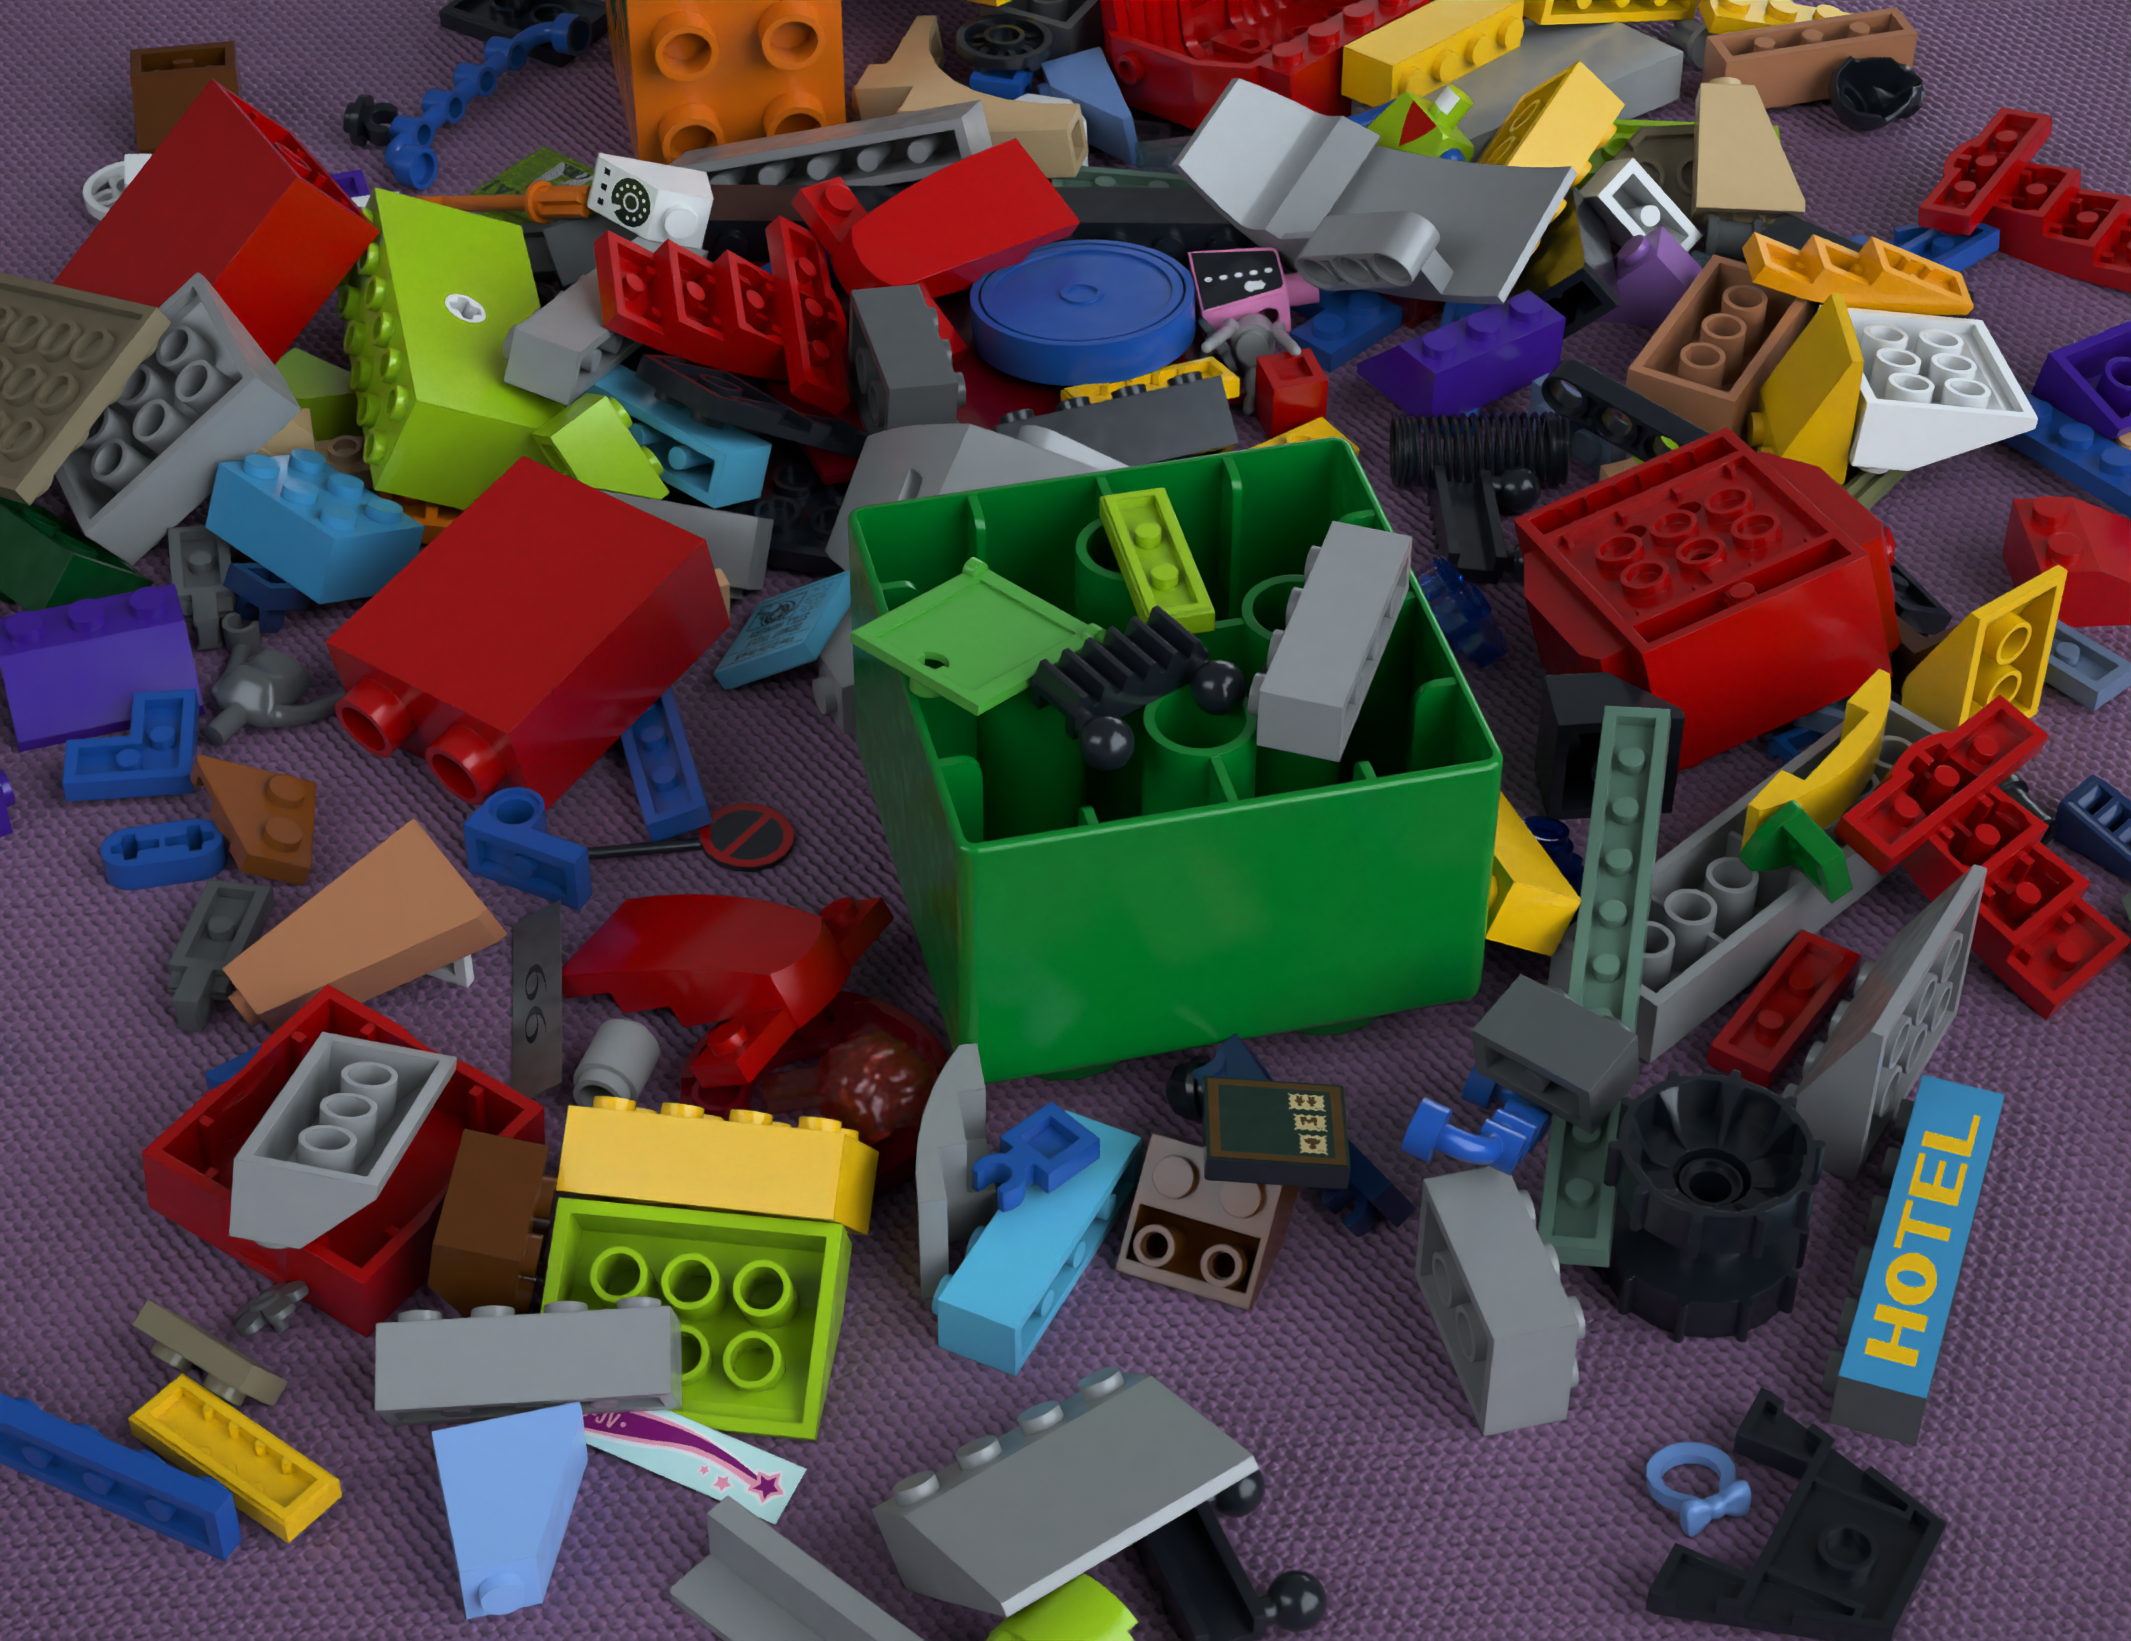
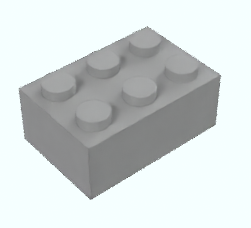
[1415,1166,1585,1436]

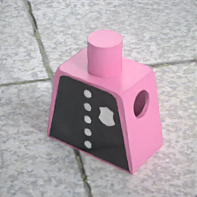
[1188,247,1320,348]

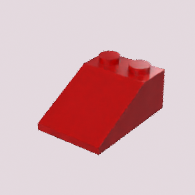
[2002,495,2131,627]

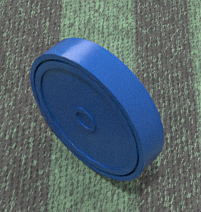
[970,239,1196,386]

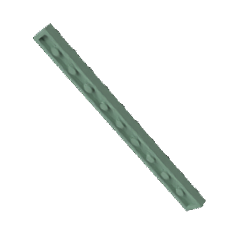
[1538,706,1671,1267]

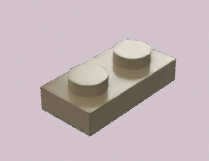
[132,1299,289,1407]

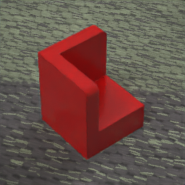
[1254,348,1328,440]

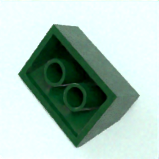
[0,497,154,611]

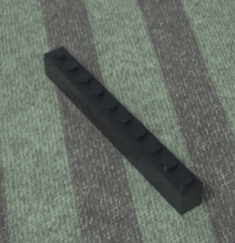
[703,185,1250,269]

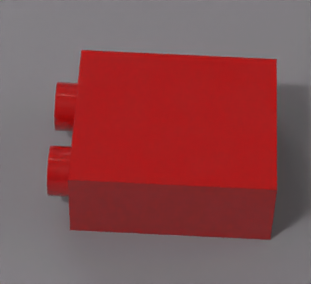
[52,78,380,365]
[325,456,731,812]

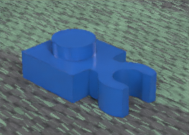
[972,1101,1100,1212]

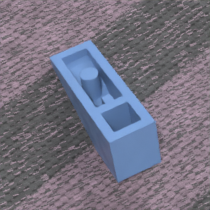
[1036,46,1142,165]

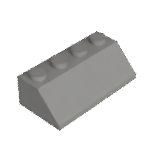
[229,1032,457,1249]

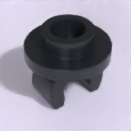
[343,94,398,147]

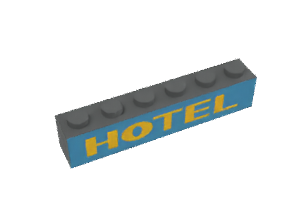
[1821,1074,2005,1446]

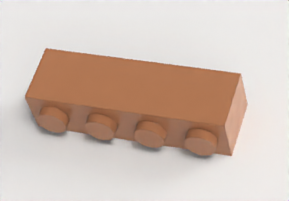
[1701,7,1918,109]

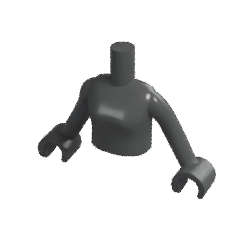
[204,612,345,746]

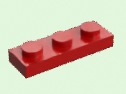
[1707,929,1862,1090]

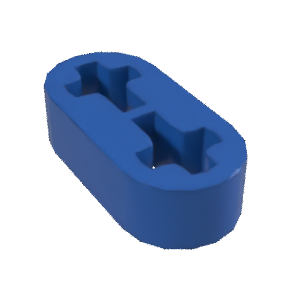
[100,819,228,890]

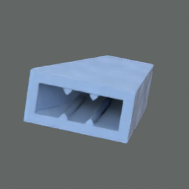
[431,1401,588,1619]

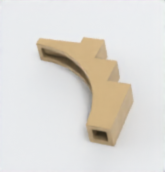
[852,15,1089,178]

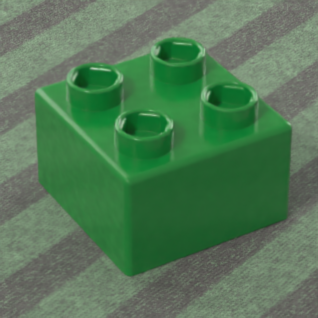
[848,437,1503,1085]

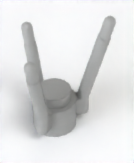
[1201,314,1301,414]

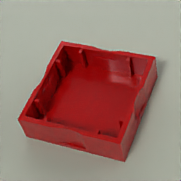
[141,984,545,1338]

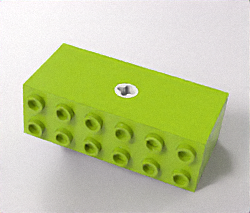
[337,187,565,510]

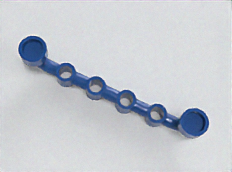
[384,13,592,190]
[1400,1064,1553,1176]

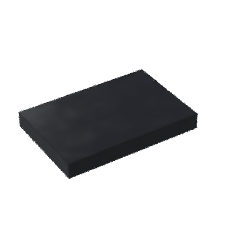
[439,0,608,68]

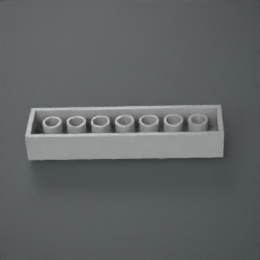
[1548,699,1944,1064]

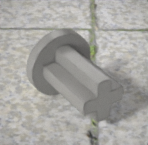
[1667,19,1717,69]

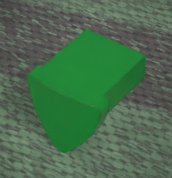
[1739,800,1853,904]

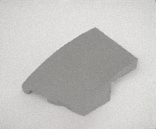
[915,1043,996,1299]

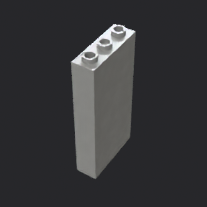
[1351,18,1684,163]

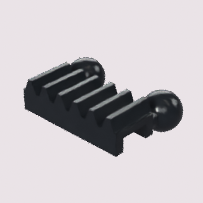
[1426,465,1541,584]
[1031,605,1247,771]
[1131,1469,1327,1641]

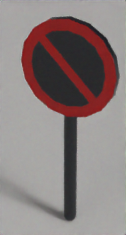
[587,803,794,872]

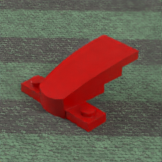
[1918,107,2131,292]
[791,138,1080,364]
[593,215,850,415]
[1833,695,2131,1020]
[562,894,894,1089]

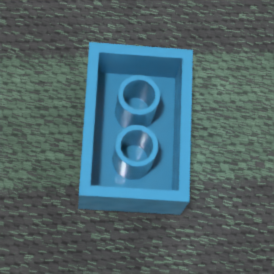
[205,449,425,604]

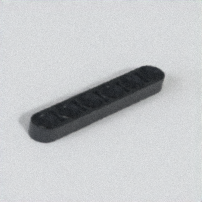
[1541,359,1711,462]

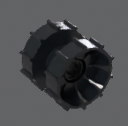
[1592,1070,1826,1343]

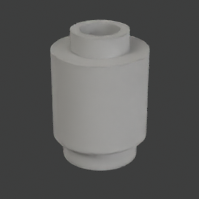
[573,1019,660,1107]

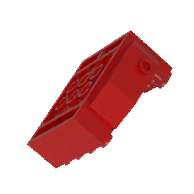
[1100,0,1431,130]
[1513,427,1901,771]

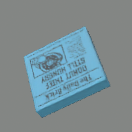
[713,570,851,690]

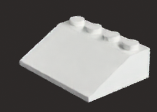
[1818,305,2038,474]

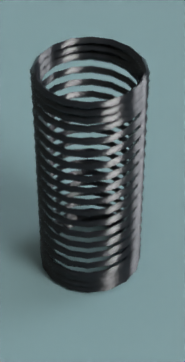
[1390,411,1571,488]

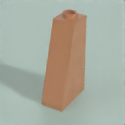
[222,818,507,1032]

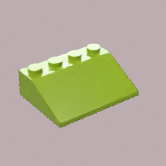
[540,1197,852,1442]

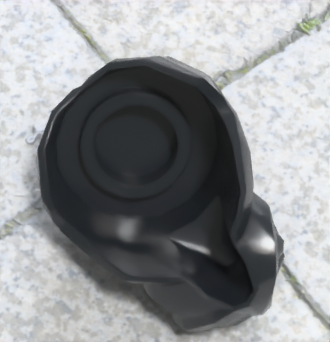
[1828,55,1925,131]

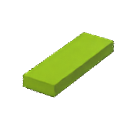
[1099,488,1215,634]

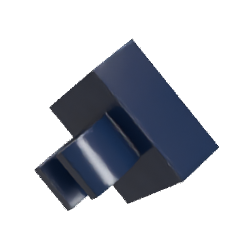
[223,563,310,633]
[1320,1140,1417,1237]

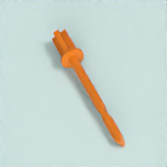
[410,180,597,224]

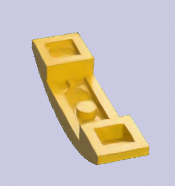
[1740,669,1891,852]

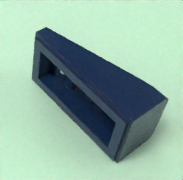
[2053,774,2131,882]

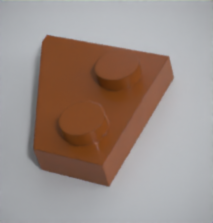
[190,754,317,886]

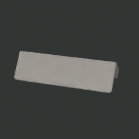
[670,1495,924,1641]

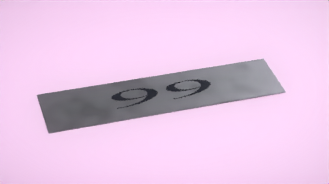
[512,899,562,1099]

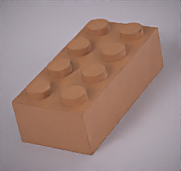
[1622,254,1815,438]

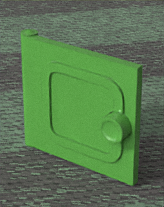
[850,557,1107,716]

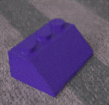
[1356,290,1566,429]
[2031,320,2131,438]
[0,583,205,752]

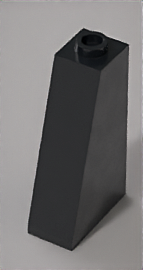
[1507,187,1620,340]

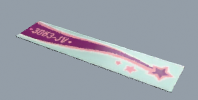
[583,1410,807,1525]

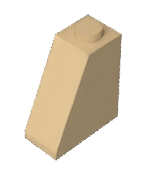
[1691,77,1806,227]

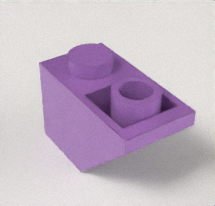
[1597,225,1703,327]

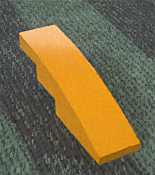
[1742,232,1974,315]

